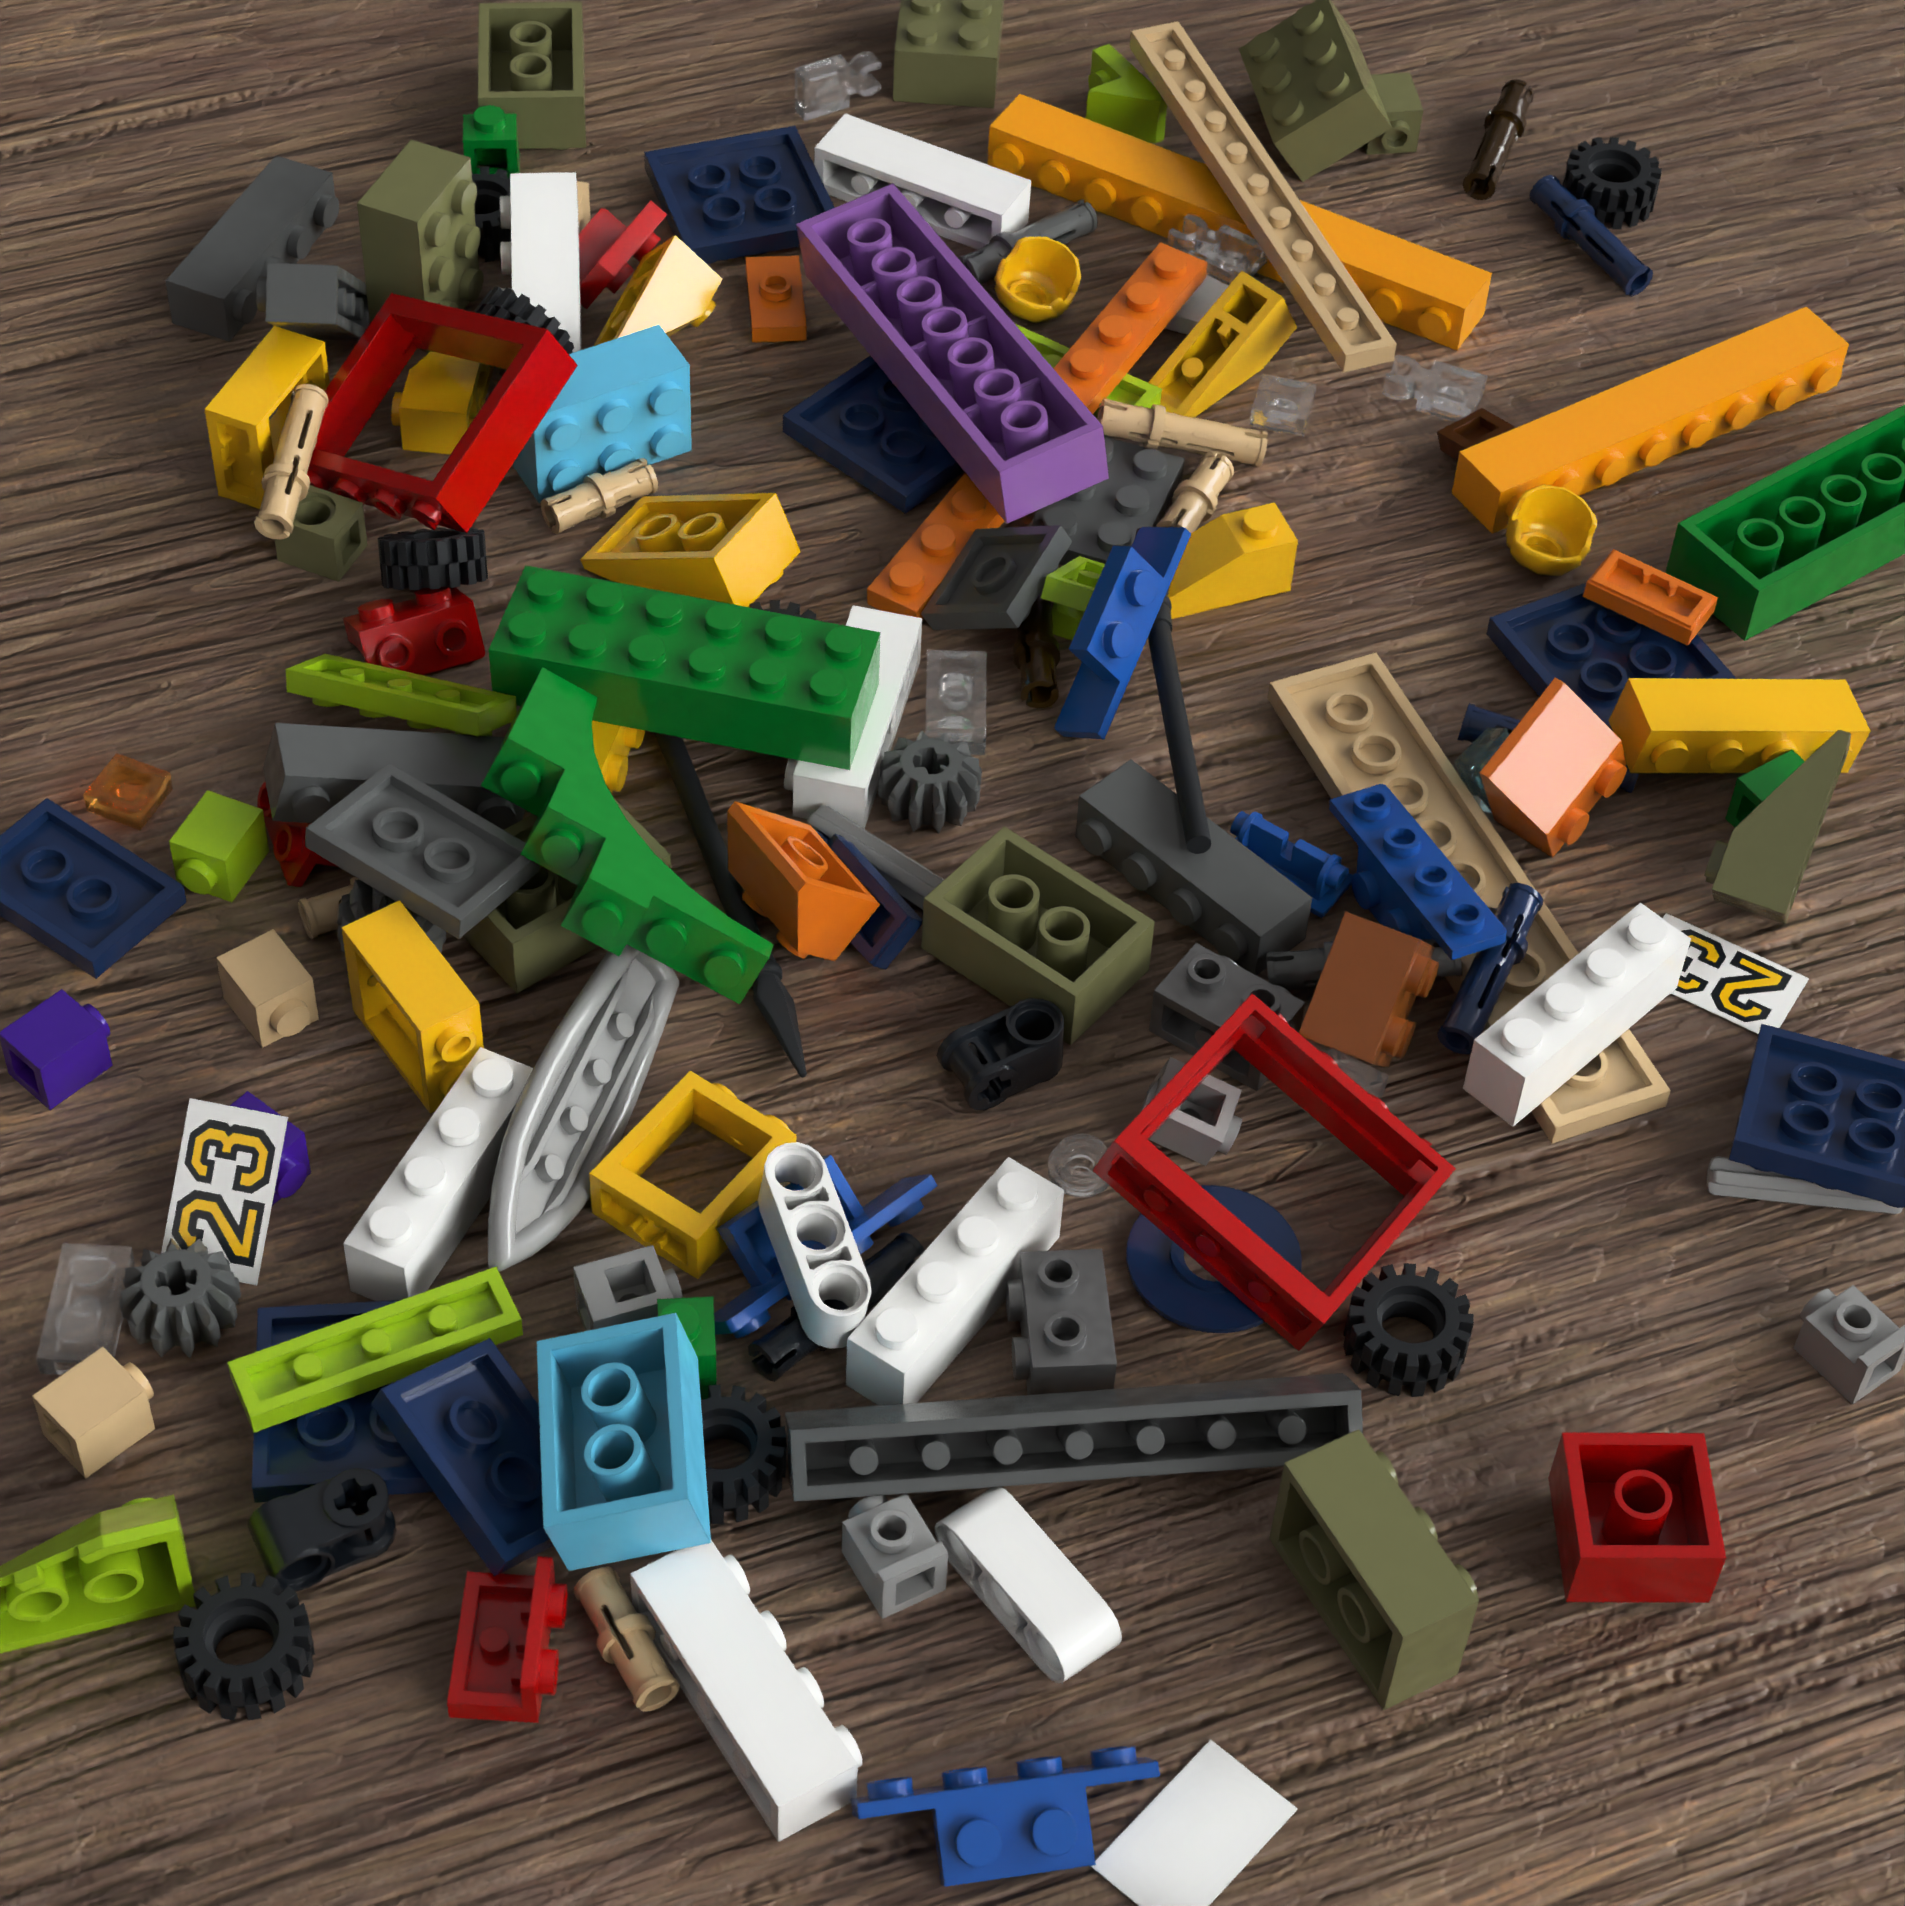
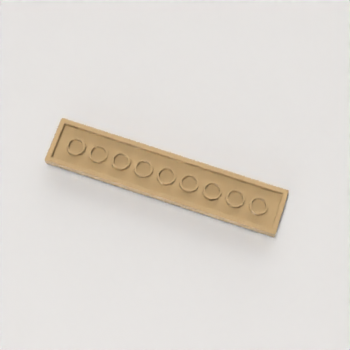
[1268,653,1671,1144]

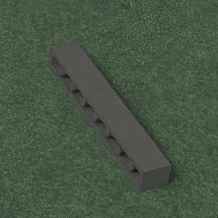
[785,1373,1363,1502]

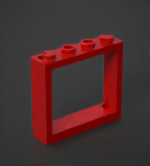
[307,293,578,533]
[1092,993,1456,1351]

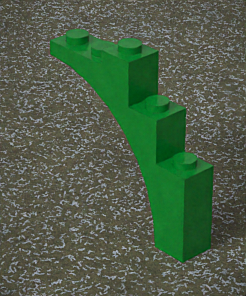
[481,667,774,1004]

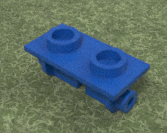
[1230,811,1353,918]

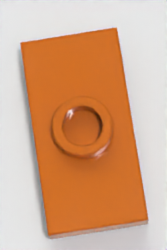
[745,255,807,343]
[1583,549,1718,646]

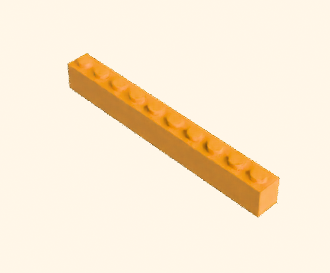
[987,94,1492,351]

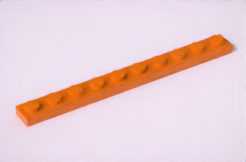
[867,242,1207,620]

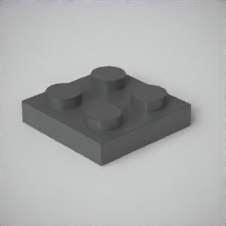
[921,525,1072,630]

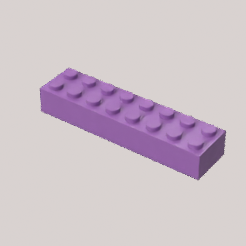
[796,183,1109,524]

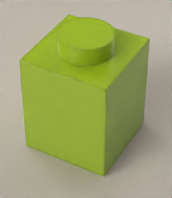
[169,790,269,903]

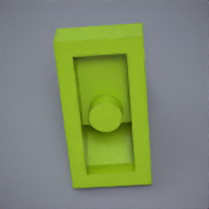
[1085,44,1167,143]
[1041,556,1105,640]

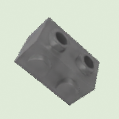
[1149,943,1305,1091]
[1006,1249,1117,1395]

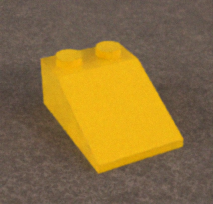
[580,493,801,608]

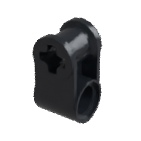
[936,998,1064,1110]
[248,1468,397,1592]

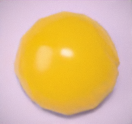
[994,237,1081,323]
[1506,485,1597,576]

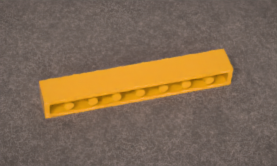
[1452,306,1849,534]

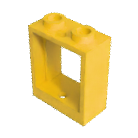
[204,326,330,509]
[341,900,484,1113]
[589,1071,796,1279]

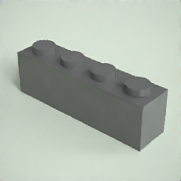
[165,155,339,342]
[256,262,370,341]
[263,723,525,830]
[1075,760,1312,976]

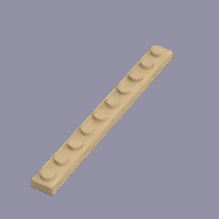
[1130,21,1397,373]

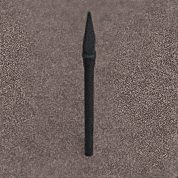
[1135,528,1212,854]
[654,732,807,1078]

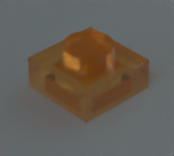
[83,753,173,831]

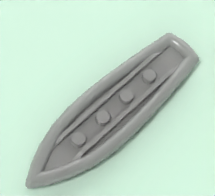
[488,944,679,1272]

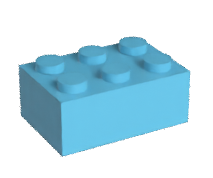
[512,325,692,503]
[537,1313,711,1571]

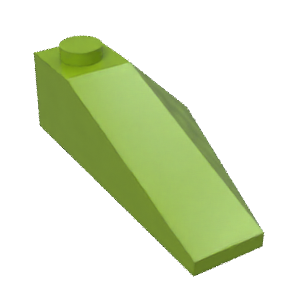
[0,1495,196,1654]

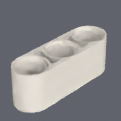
[758,1142,872,1349]
[935,1487,1122,1683]

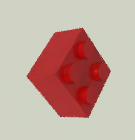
[1548,1432,1726,1603]

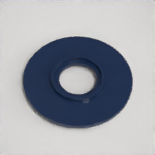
[1126,1185,1302,1333]

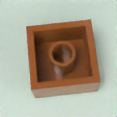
[1299,911,1439,1068]

